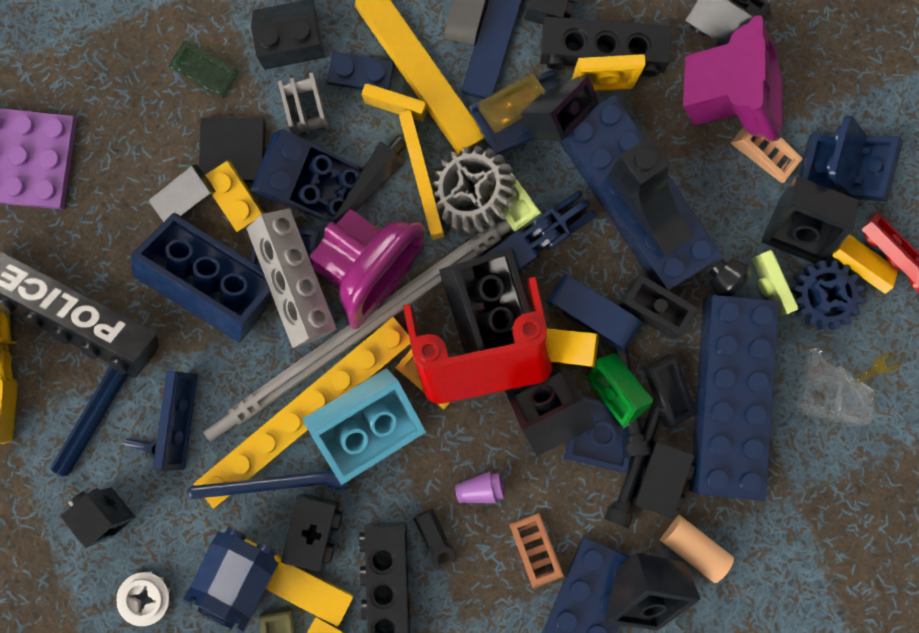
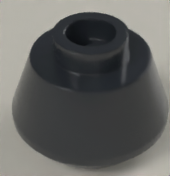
[709,258,752,297]

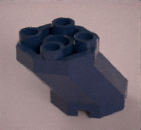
[183,527,279,633]

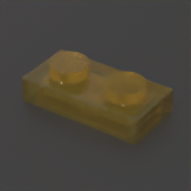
[478,73,545,133]

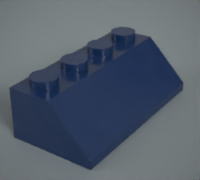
[131,213,272,343]

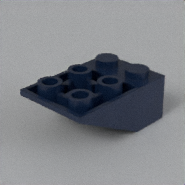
[250,129,364,224]

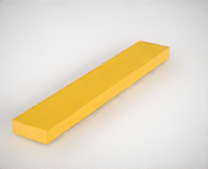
[354,0,485,155]

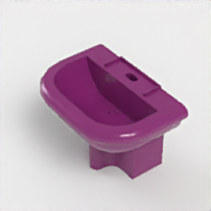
[683,15,784,141]
[309,209,425,329]

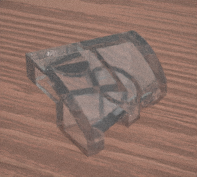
[798,348,874,427]

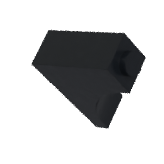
[607,136,694,257]

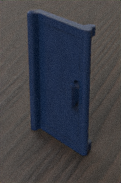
[469,69,560,156]

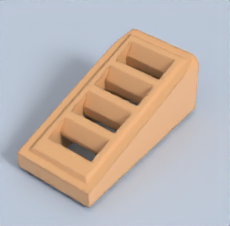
[730,128,803,183]

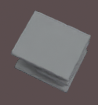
[278,73,330,137]

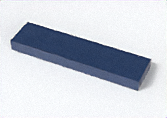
[461,0,522,100]

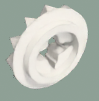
[116,571,171,626]

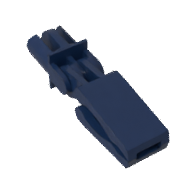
[485,190,598,272]

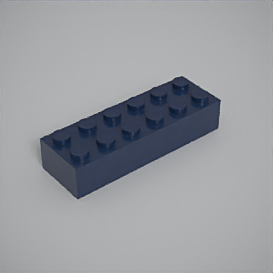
[559,94,723,291]
[689,295,779,501]

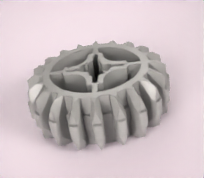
[431,145,517,233]

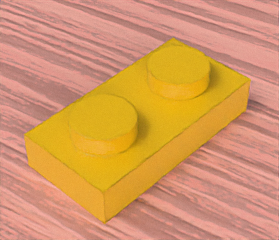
[205,161,265,232]

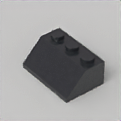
[439,247,530,354]

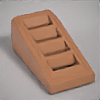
[509,513,564,589]

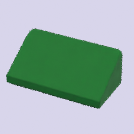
[586,353,653,428]

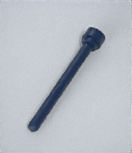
[187,467,348,499]

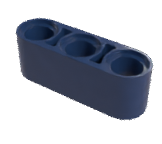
[546,274,643,351]

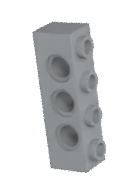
[246,208,337,348]

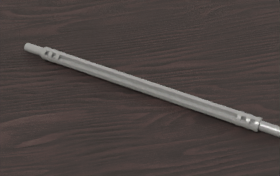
[204,219,512,442]

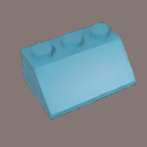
[302,368,426,485]

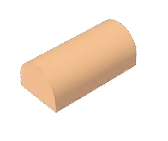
[660,514,734,583]

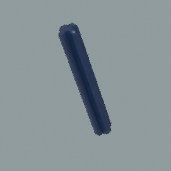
[50,367,128,477]

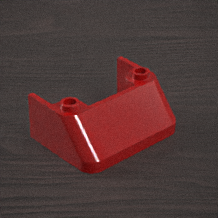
[403,277,552,404]

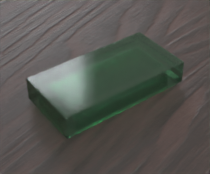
[168,40,239,99]

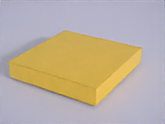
[571,54,645,91]

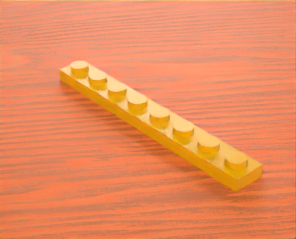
[193,317,411,509]

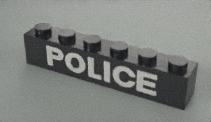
[0,252,159,378]

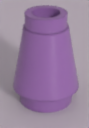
[455,471,505,503]

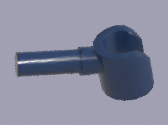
[124,438,157,459]

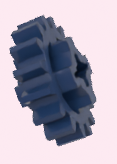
[790,260,865,330]

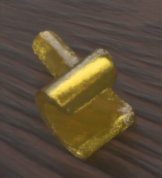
[852,353,900,387]

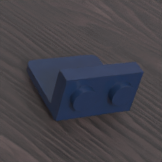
[827,116,903,202]

